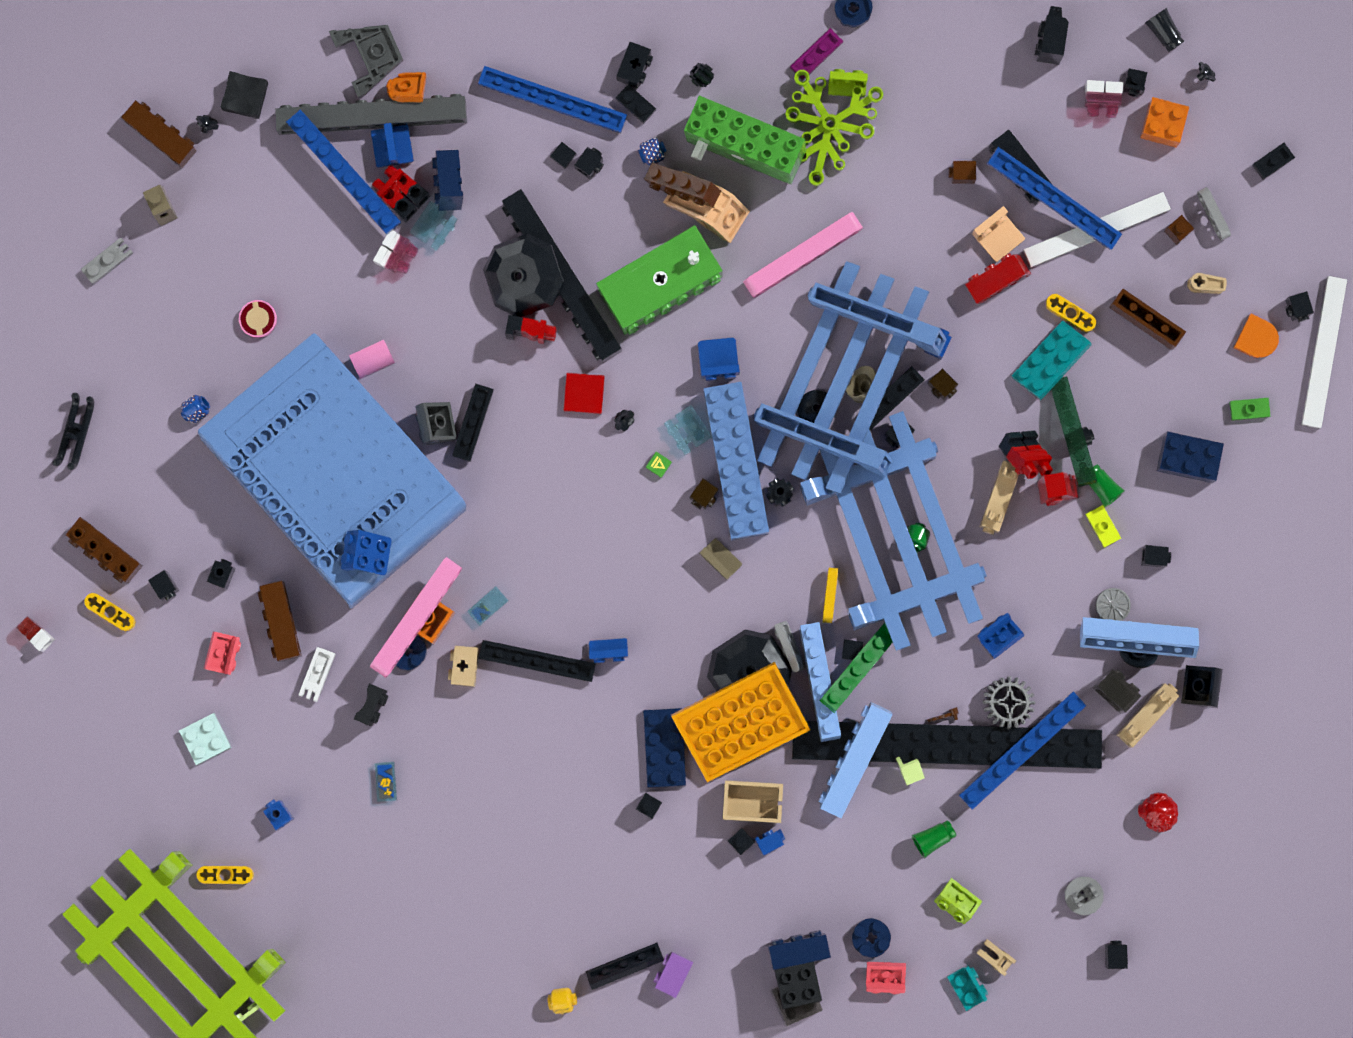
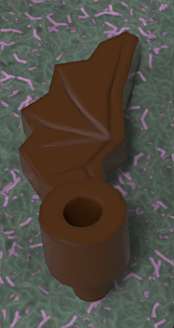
[927,707,959,722]

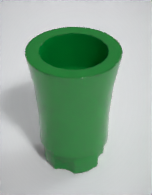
[1083,464,1125,508]
[911,820,957,859]

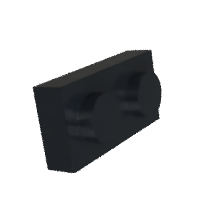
[616,84,656,124]
[1252,142,1295,180]

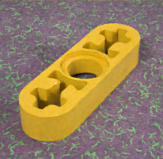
[1045,294,1096,333]
[822,567,838,624]
[84,593,136,631]
[197,866,254,884]

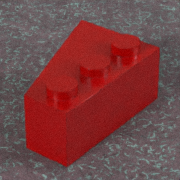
[965,253,1031,304]
[1037,472,1079,506]

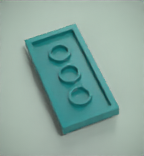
[1012,320,1092,400]

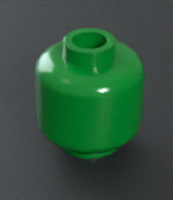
[907,523,930,553]

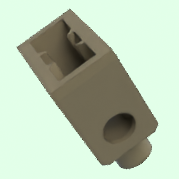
[143,185,178,226]

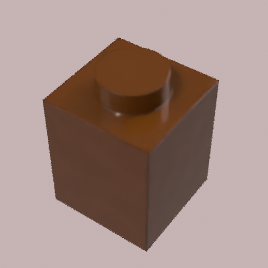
[948,161,976,184]
[1164,215,1194,245]

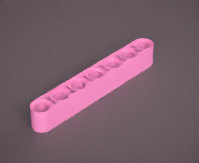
[743,212,863,298]
[370,557,462,678]

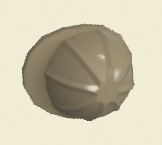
[846,366,876,403]

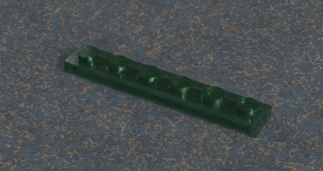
[1051,376,1097,487]

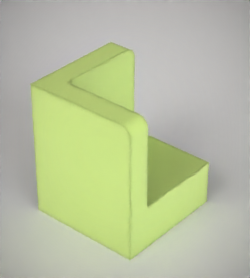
[896,757,925,785]

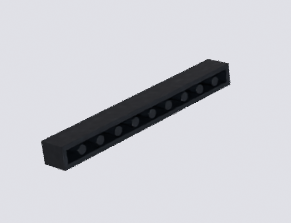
[501,189,622,363]

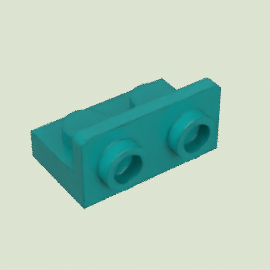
[947,965,988,1011]

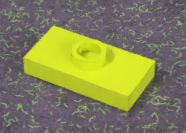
[1085,505,1121,548]

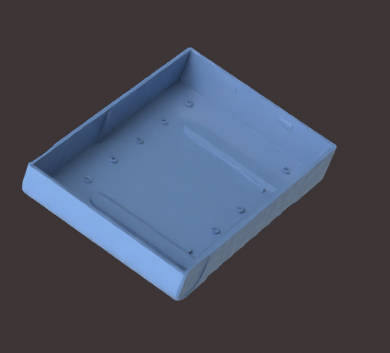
[198,333,466,608]

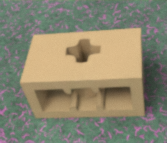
[448,646,479,687]

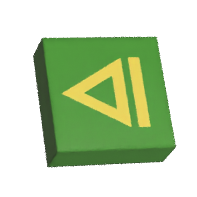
[646,452,672,478]

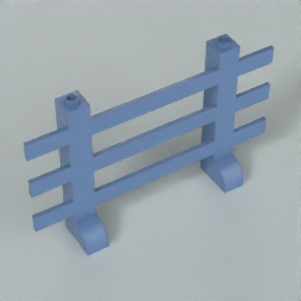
[754,261,947,494]
[800,411,987,651]

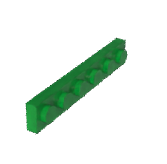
[819,622,893,713]

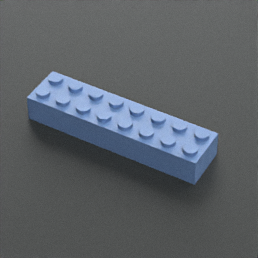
[704,382,769,541]

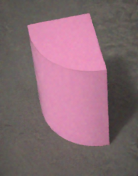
[349,340,395,379]

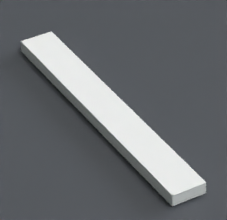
[1023,192,1171,268]
[1301,276,1347,429]

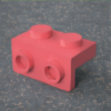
[204,631,241,675]
[866,962,906,994]

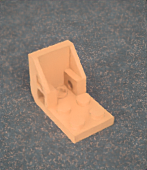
[663,171,750,243]

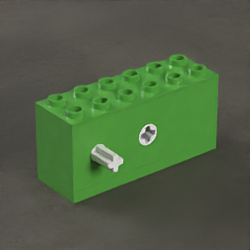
[684,95,806,185]
[596,225,723,335]

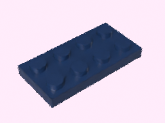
[643,708,686,788]

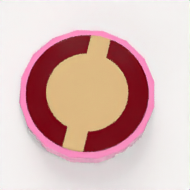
[239,300,277,338]

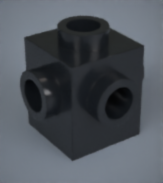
[766,478,795,507]

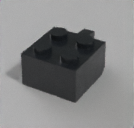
[1034,6,1069,65]

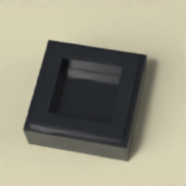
[550,142,577,169]
[842,639,863,660]

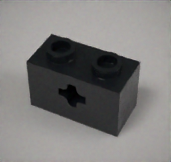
[616,42,653,88]

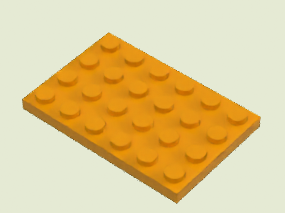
[671,662,810,782]

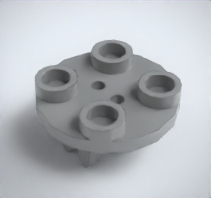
[1064,877,1104,915]

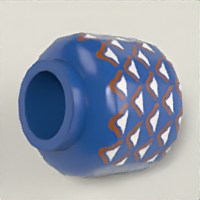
[638,138,667,166]
[181,395,210,423]

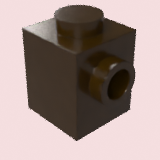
[928,368,958,400]
[690,478,719,510]

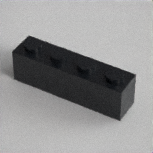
[989,129,1052,206]

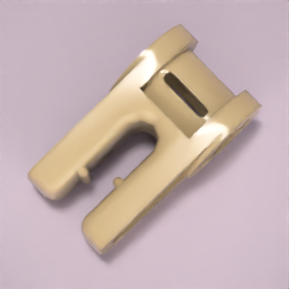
[1187,273,1227,294]
[976,939,1016,976]

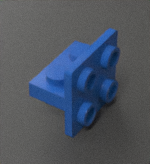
[371,123,414,168]

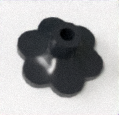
[1197,62,1216,82]
[196,115,219,133]
[614,410,635,431]

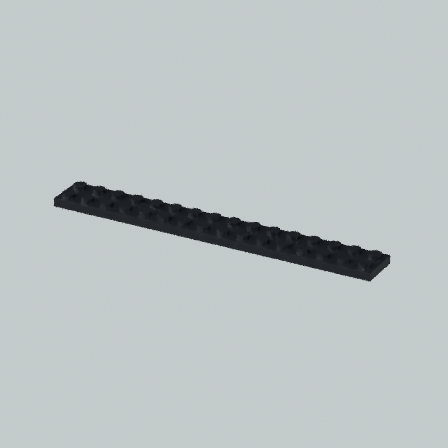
[792,721,1102,769]

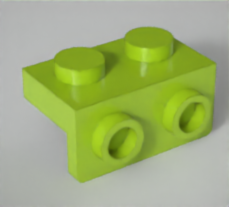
[828,69,868,98]

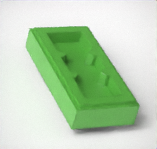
[1229,398,1271,421]

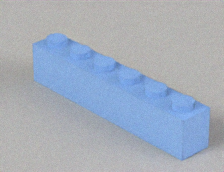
[1080,617,1199,658]
[799,622,841,742]
[818,702,892,818]

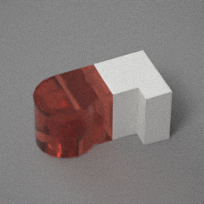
[17,616,55,652]

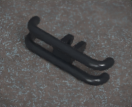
[52,392,95,470]

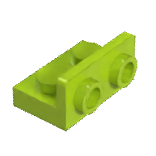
[934,878,982,924]

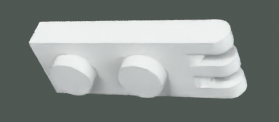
[299,647,336,702]

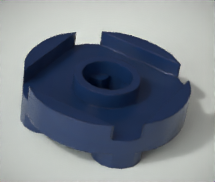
[834,0,873,28]
[396,635,427,670]
[852,918,891,958]

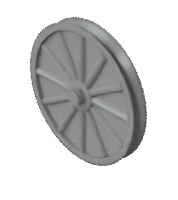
[1096,588,1131,621]

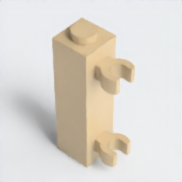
[979,460,1019,535]
[1116,683,1179,748]

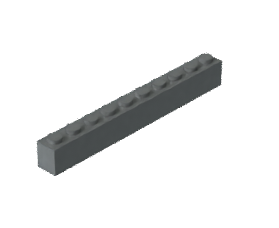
[275,94,467,135]

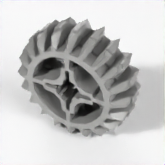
[983,676,1035,729]

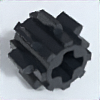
[689,63,714,87]

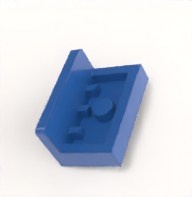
[977,613,1025,659]
[589,638,628,663]

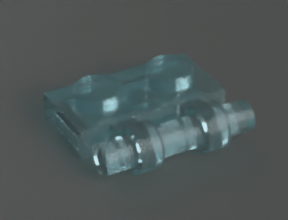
[410,201,458,251]
[664,405,712,455]

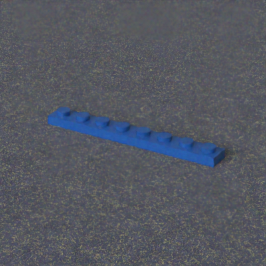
[478,66,627,134]
[286,109,401,235]
[986,147,1122,250]
[959,691,1086,810]

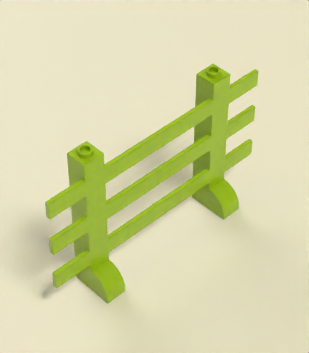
[62,848,286,1038]

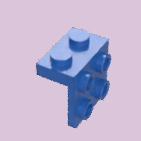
[698,338,740,381]
[341,530,391,575]

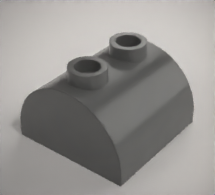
[415,402,457,445]

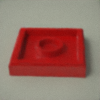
[564,373,605,414]

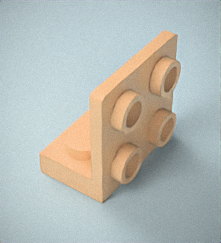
[972,206,1025,262]

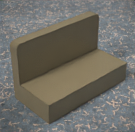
[699,538,742,580]

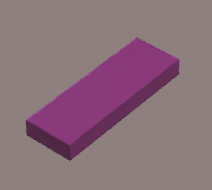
[790,28,843,81]

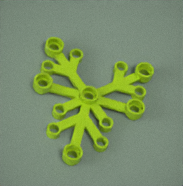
[785,70,883,186]

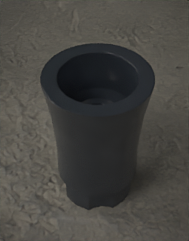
[1145,8,1184,52]

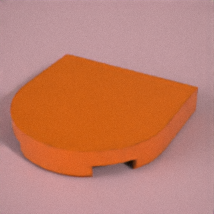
[386,72,427,102]
[1233,313,1279,358]

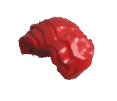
[1138,792,1178,832]

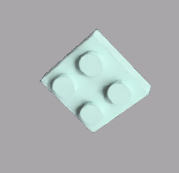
[179,713,232,765]

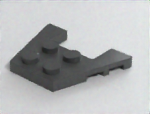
[329,25,403,99]

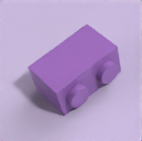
[653,951,693,998]

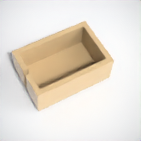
[723,780,783,823]

